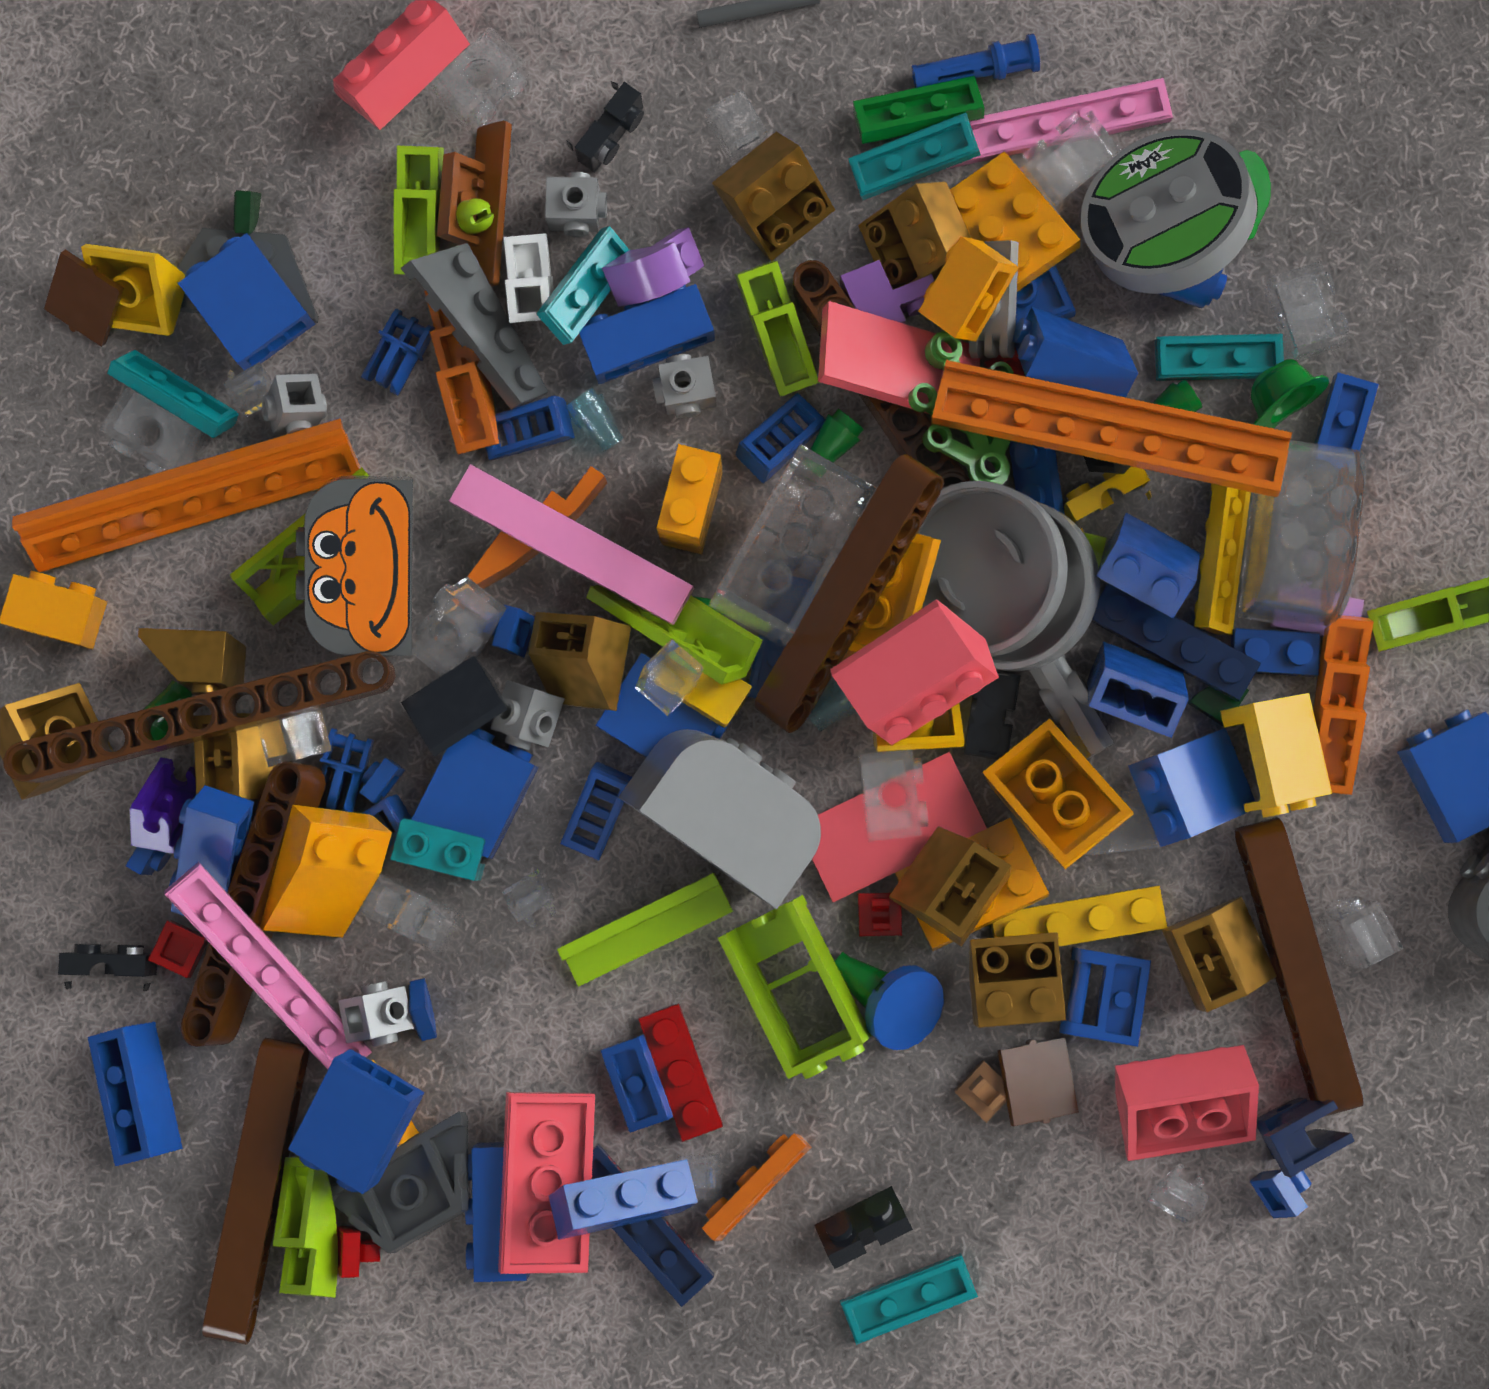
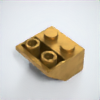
[712,131,835,261]
[858,182,971,290]
[528,612,631,711]
[193,713,293,801]
[889,826,1011,947]
[1162,896,1277,1012]
[969,932,1066,1028]

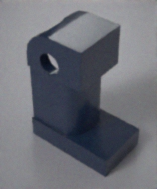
[1257,1098,1355,1177]

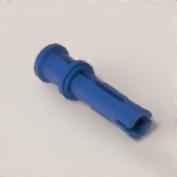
[911,33,1040,88]

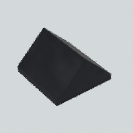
[401,655,508,757]

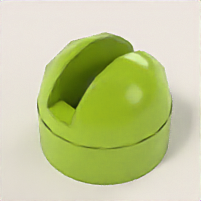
[456,198,494,234]

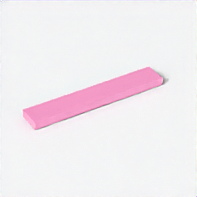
[946,78,1173,169]
[449,464,694,625]
[164,862,372,1070]

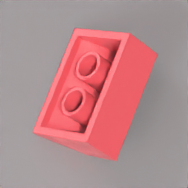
[333,0,470,130]
[830,599,999,745]
[1115,1045,1259,1161]

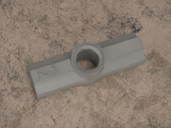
[1030,655,1115,759]

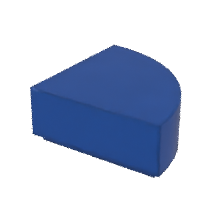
[408,978,437,1041]

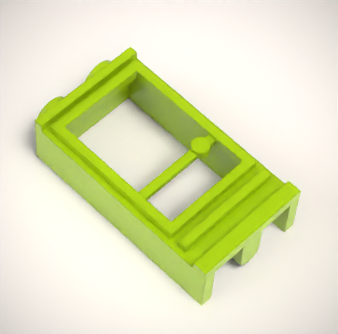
[718,895,872,1079]

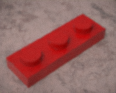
[638,1003,723,1142]

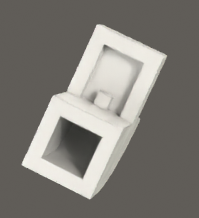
[504,233,554,323]

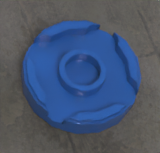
[865,965,944,1050]

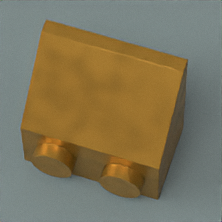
[138,628,246,695]
[0,683,114,800]

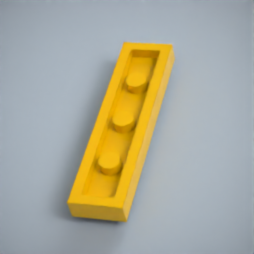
[1194,484,1251,635]
[991,886,1168,947]

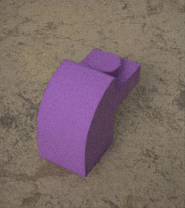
[602,227,704,307]
[839,260,934,324]

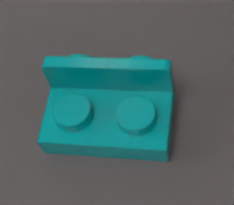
[390,818,485,881]

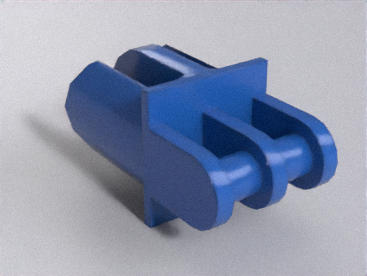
[361,308,435,396]
[319,728,374,812]

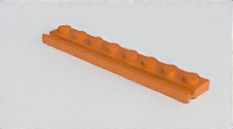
[931,360,1292,497]
[12,419,360,573]

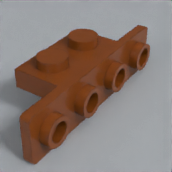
[437,120,512,286]

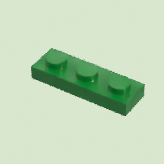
[853,76,985,144]

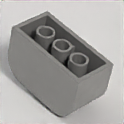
[618,729,821,909]

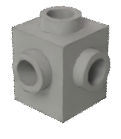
[545,172,607,237]
[652,354,717,419]
[262,374,327,437]
[491,680,564,750]
[338,981,414,1047]

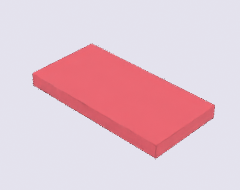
[818,301,980,414]
[812,751,987,903]
[498,1092,595,1274]

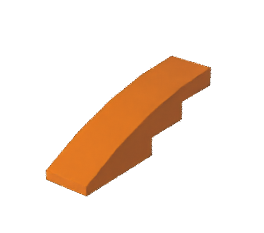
[424,290,499,455]
[463,466,607,594]
[1314,615,1374,795]

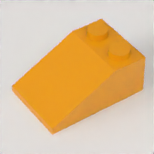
[982,718,1134,869]
[260,805,392,938]

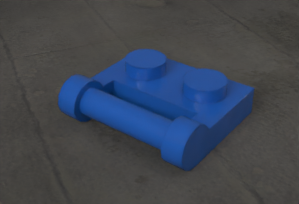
[1059,947,1151,1047]

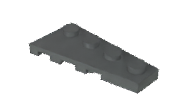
[401,243,548,410]

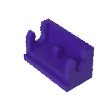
[130,757,196,854]

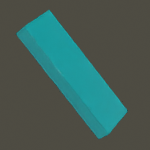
[848,113,981,200]
[536,226,629,345]
[1154,334,1284,381]
[107,350,239,438]
[840,1253,978,1345]

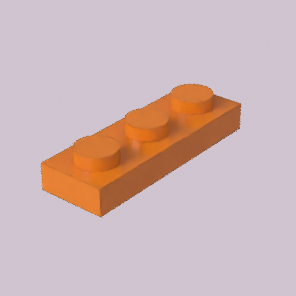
[702,1133,812,1241]

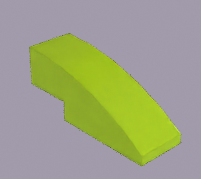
[394,145,444,275]
[734,260,820,397]
[1367,577,1489,652]
[273,1157,338,1298]

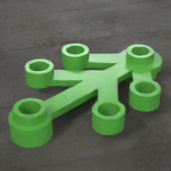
[908,331,1013,485]

